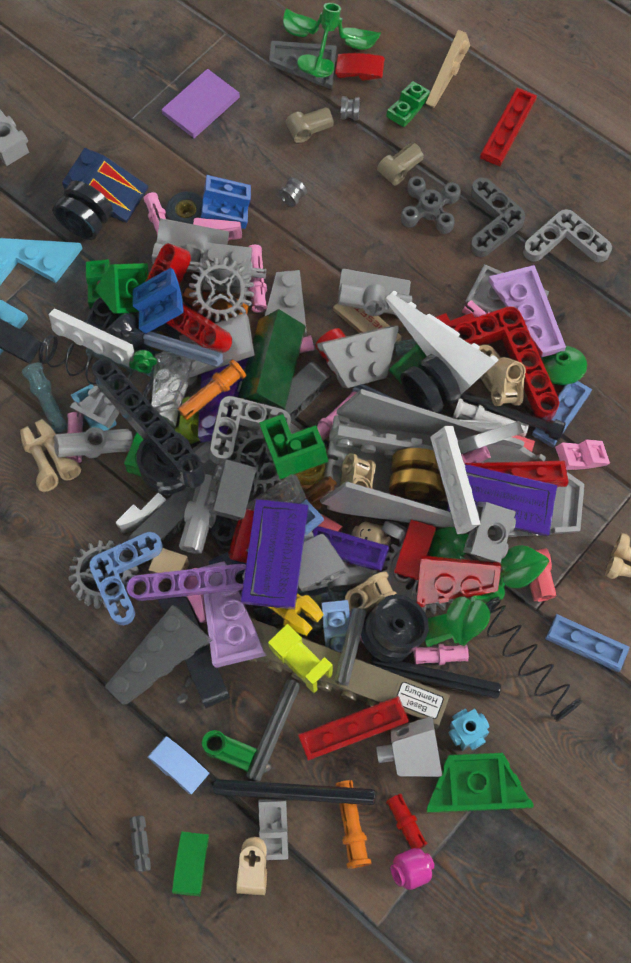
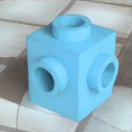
[448,709,489,751]

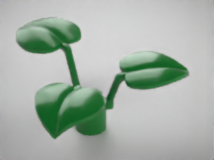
[283,3,381,77]
[430,527,549,646]

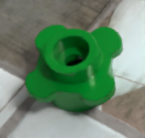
[129,350,157,373]

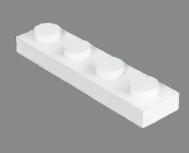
[49,308,134,367]
[430,426,480,534]

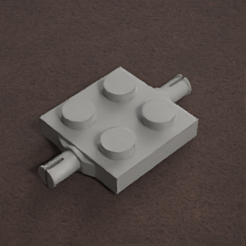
[186,243,267,295]

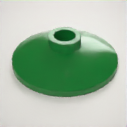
[540,346,587,385]

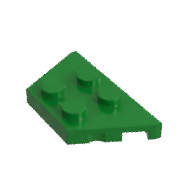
[426,753,534,813]

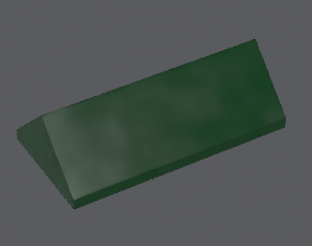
[238,309,306,410]

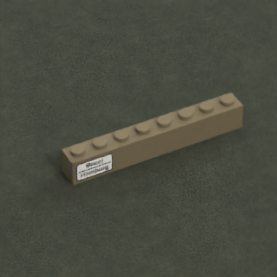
[248,618,450,730]

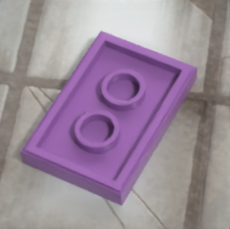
[162,69,240,138]

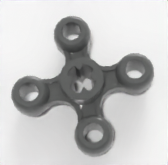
[401,176,461,234]

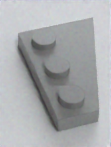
[265,270,307,337]

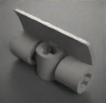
[152,218,229,273]
[338,269,412,316]

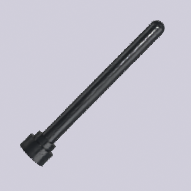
[460,391,566,441]

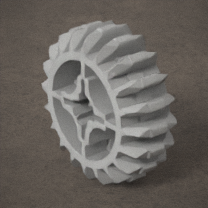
[189,257,254,322]
[68,540,139,609]

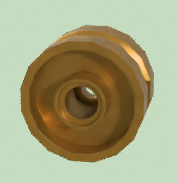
[389,448,445,503]

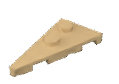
[426,30,470,108]

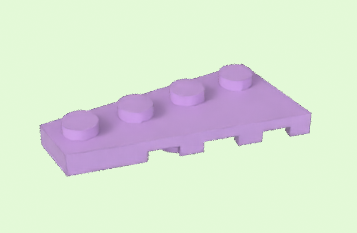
[488,265,566,357]
[200,561,267,668]

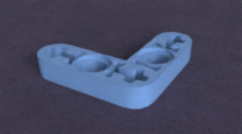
[89,532,163,626]

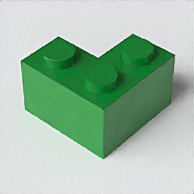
[259,414,328,479]

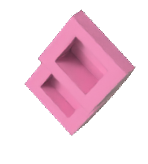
[555,440,610,470]

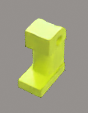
[268,624,333,693]

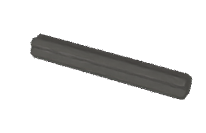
[247,679,300,782]

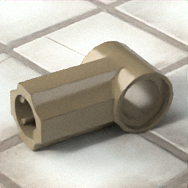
[286,107,334,143]
[377,143,424,186]

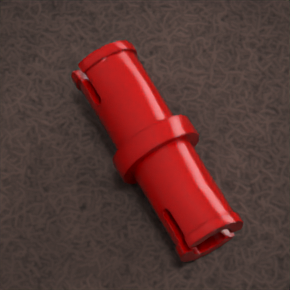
[386,794,428,849]

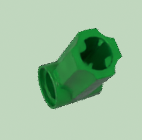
[202,730,257,772]

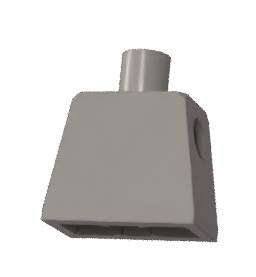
[299,531,350,592]
[376,716,442,777]

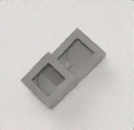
[258,799,288,860]

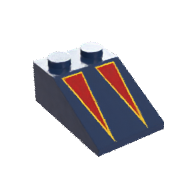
[62,148,148,223]

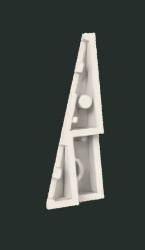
[385,291,498,394]

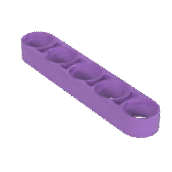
[127,564,246,601]

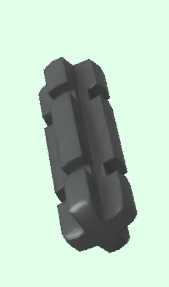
[129,816,151,872]

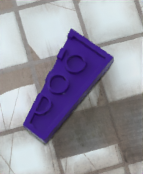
[198,357,249,443]

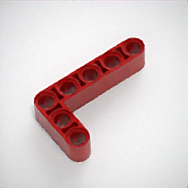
[146,243,232,353]
[454,306,560,421]

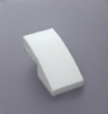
[116,493,166,534]

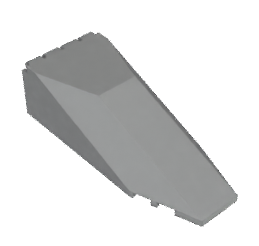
[320,389,584,537]

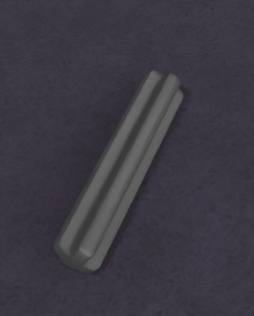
[335,608,366,686]

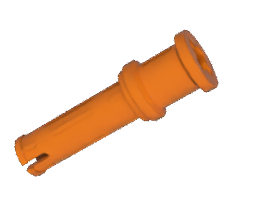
[177,359,246,421]
[335,780,372,869]

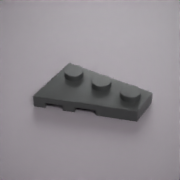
[269,41,337,90]

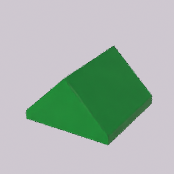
[95,263,148,314]

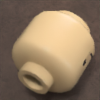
[352,522,391,546]

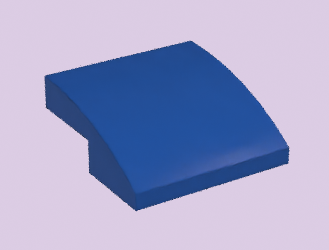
[201,175,251,229]
[133,268,183,334]

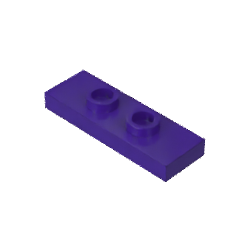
[312,526,389,572]

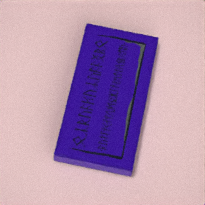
[447,464,557,537]
[241,499,309,610]

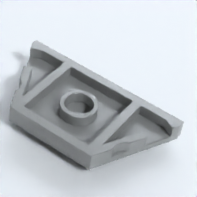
[317,325,399,388]

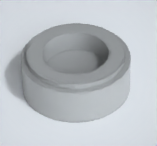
[382,520,408,540]

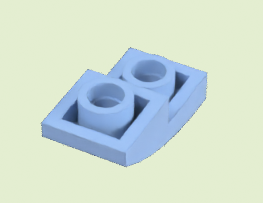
[322,600,350,652]
[148,736,209,794]

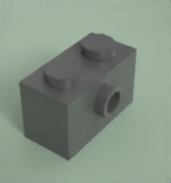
[207,460,256,521]

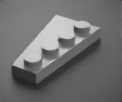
[329,425,434,459]

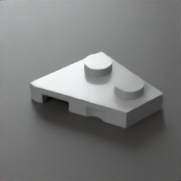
[70,386,119,429]

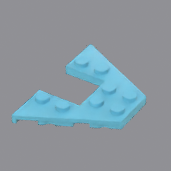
[0,238,83,355]

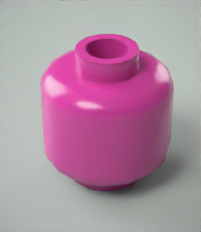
[391,848,434,890]

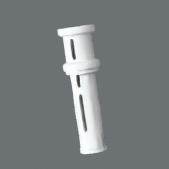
[453,398,529,438]

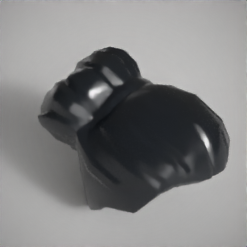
[106,313,145,352]

